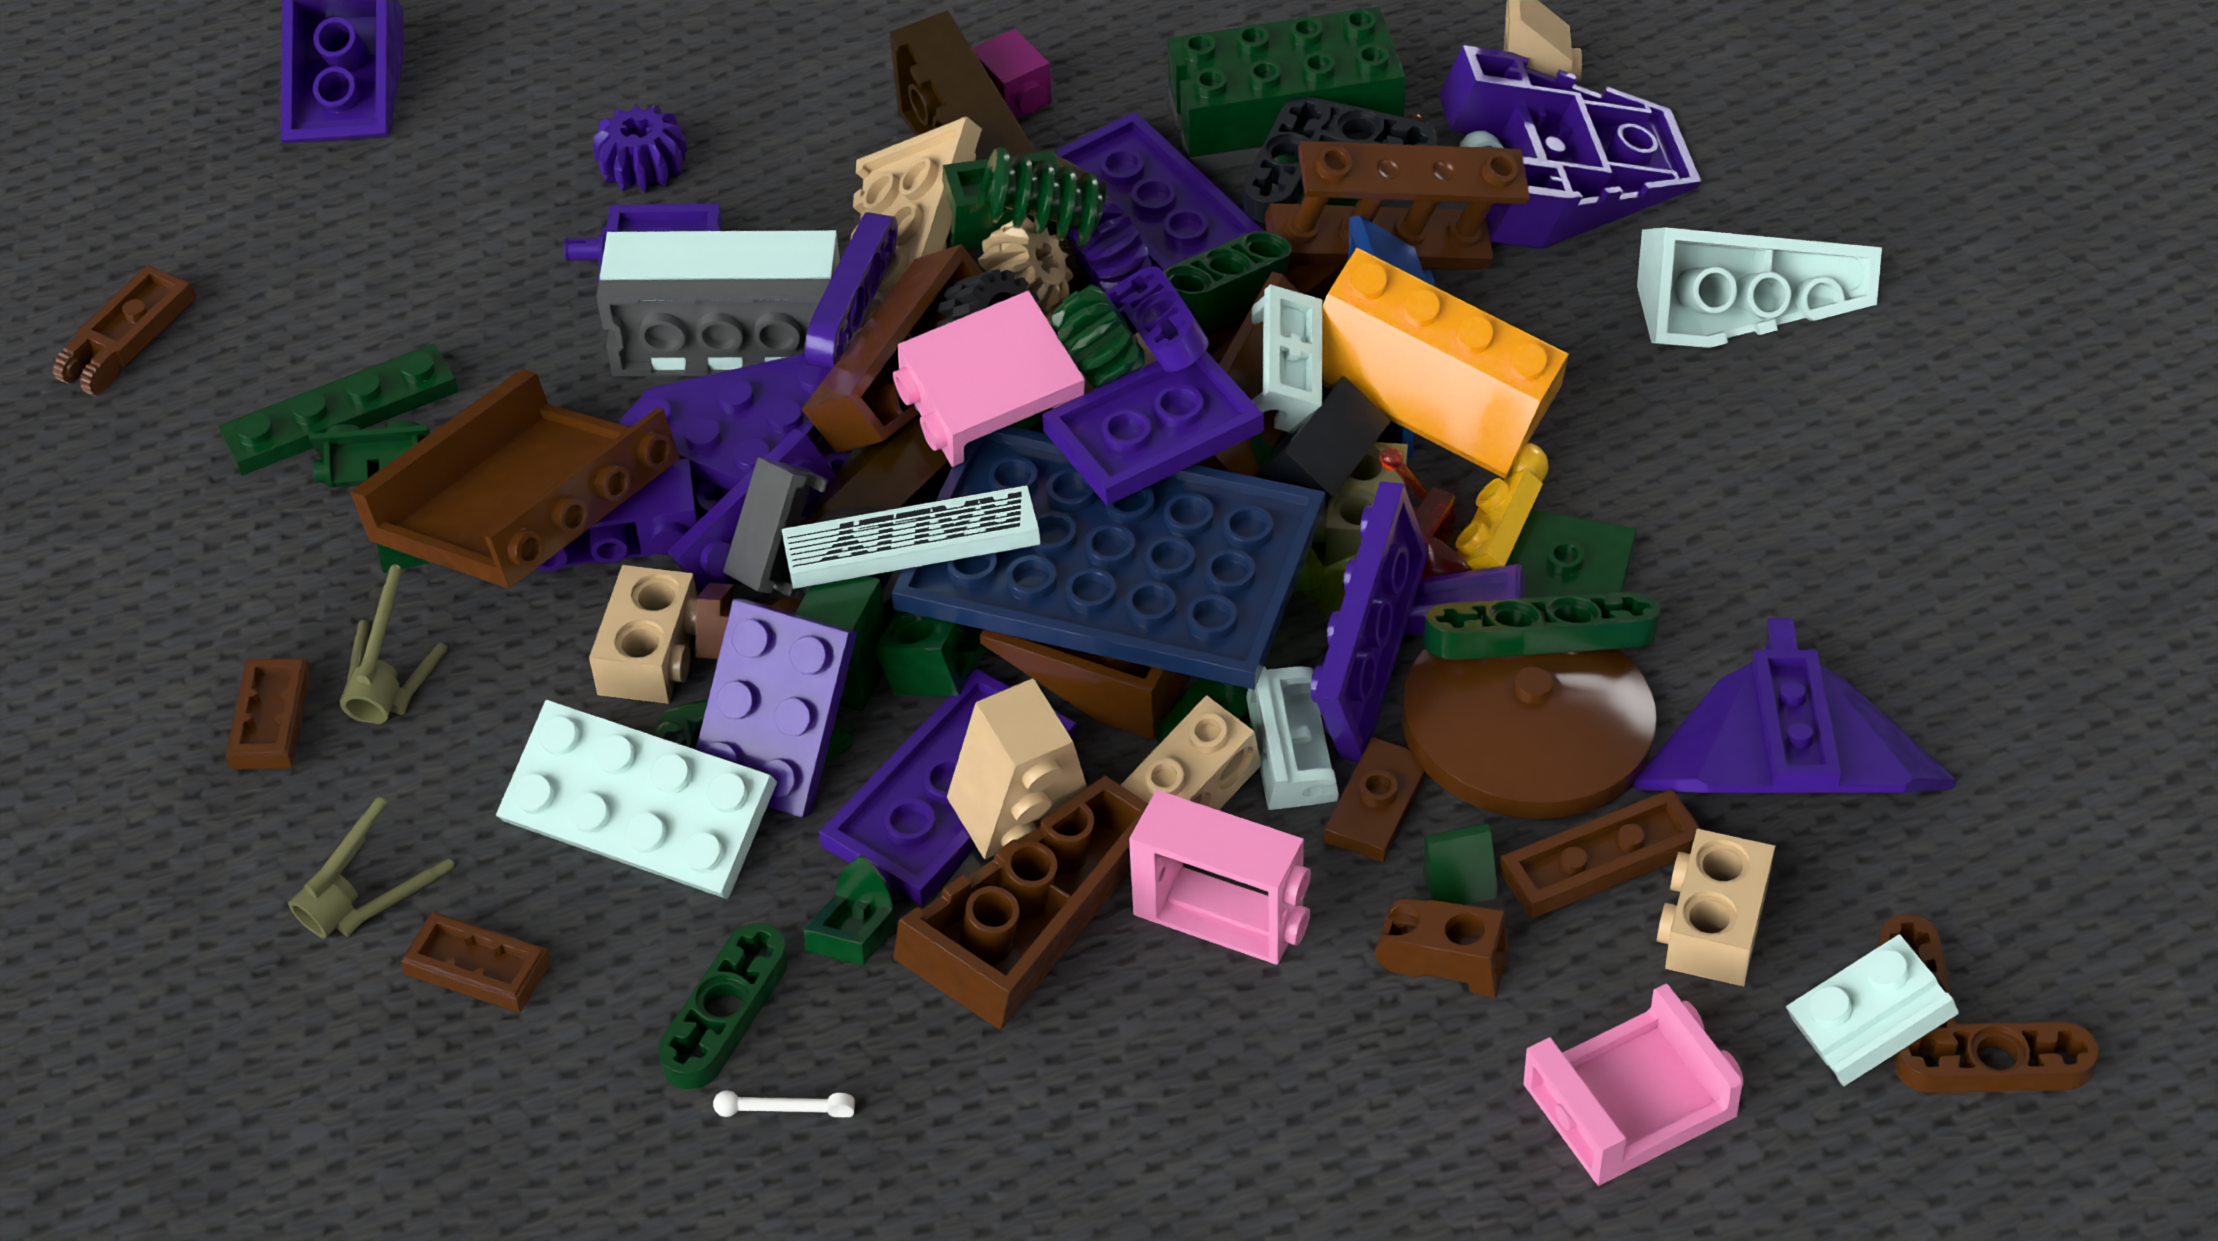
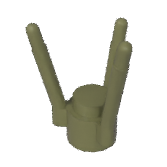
[340,564,448,724]
[288,797,455,939]

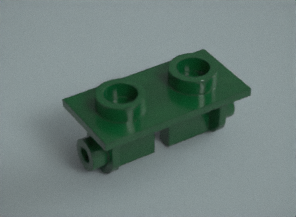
[309,420,431,488]

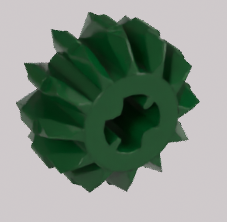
[1051,284,1145,389]

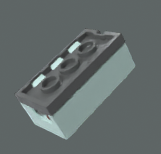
[596,230,840,376]

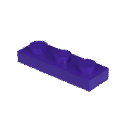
[667,429,836,593]

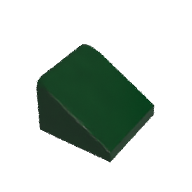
[1423,824,1498,905]

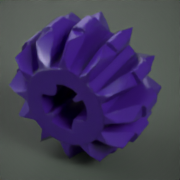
[593,103,687,193]
[1066,199,1152,292]

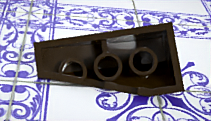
[800,414,952,526]

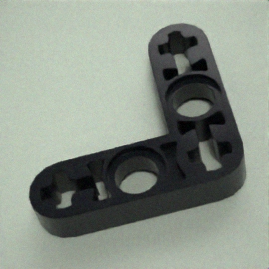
[1244,96,1437,223]

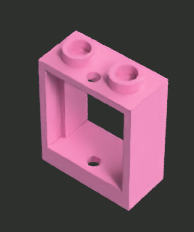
[1129,789,1311,965]

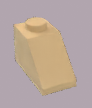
[1503,0,1582,81]

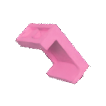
[893,290,1085,467]
[1523,984,1744,1186]

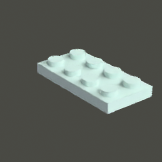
[496,700,777,899]

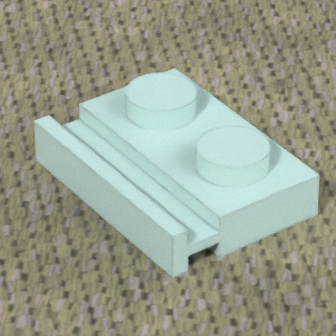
[1786,934,1959,1087]

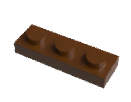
[1499,789,1700,919]

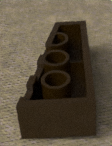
[890,10,1037,161]

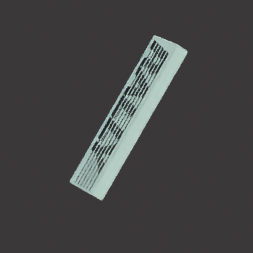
[782,485,1040,589]

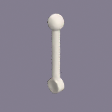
[713,1090,855,1117]

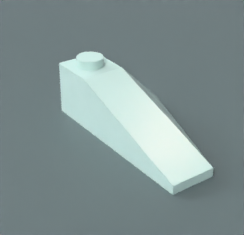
[1637,227,1882,348]

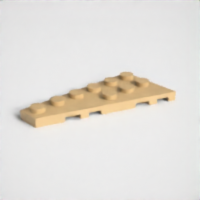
[851,116,982,339]

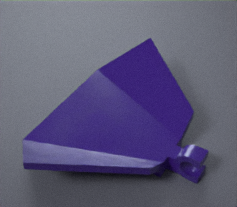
[1633,618,1956,793]

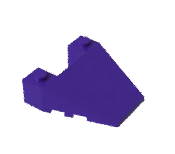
[1438,45,1701,248]

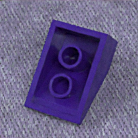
[281,0,404,143]

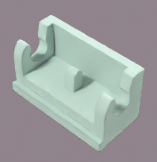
[1252,284,1322,432]
[1246,666,1339,810]

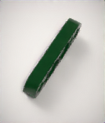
[1423,592,1661,660]

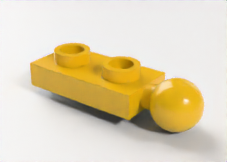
[1447,442,1549,574]

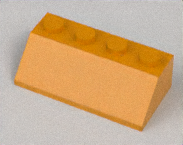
[1322,248,1569,479]

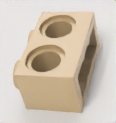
[589,565,697,704]
[1121,695,1261,810]
[1657,829,1775,987]

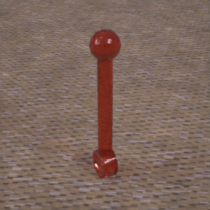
[1379,447,1456,525]

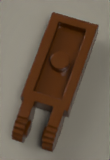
[52,265,197,396]

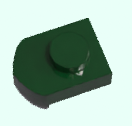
[804,855,896,966]

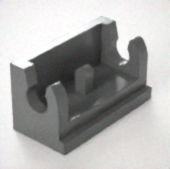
[723,457,828,596]

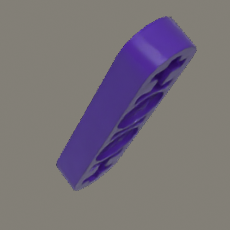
[805,212,898,369]

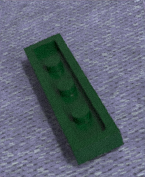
[218,343,459,476]

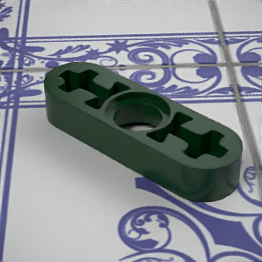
[658,923,788,1090]

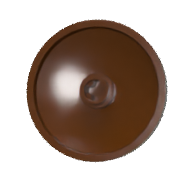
[1401,649,1656,819]

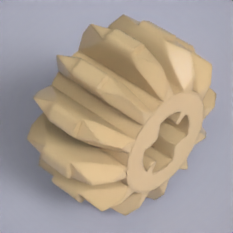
[978,218,1073,313]

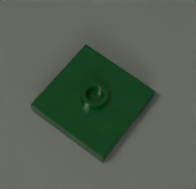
[1505,510,1636,598]

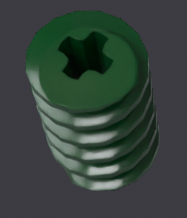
[978,147,1107,247]

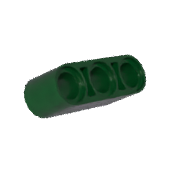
[1163,231,1292,336]

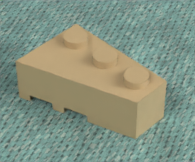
[947,678,1087,860]

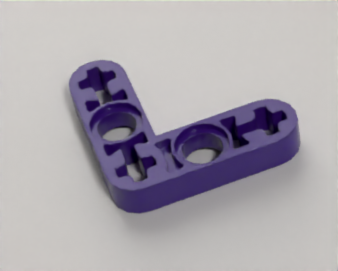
[1053,267,1209,372]

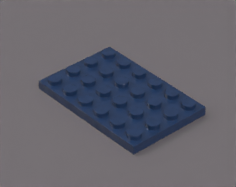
[892,426,1325,690]

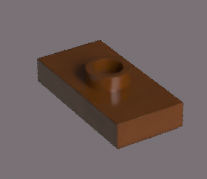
[226,658,311,769]
[1324,737,1427,862]
[400,911,551,1013]

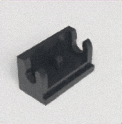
[1255,376,1391,502]

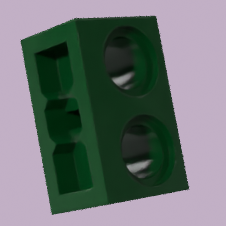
[875,610,987,696]

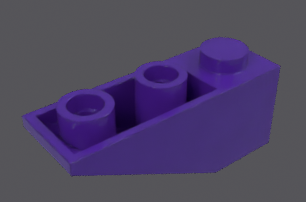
[534,458,698,571]

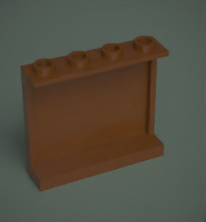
[350,369,680,589]

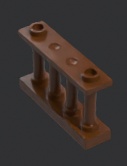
[1265,141,1530,270]

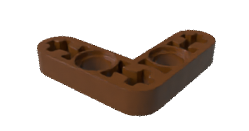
[1877,914,2098,1093]

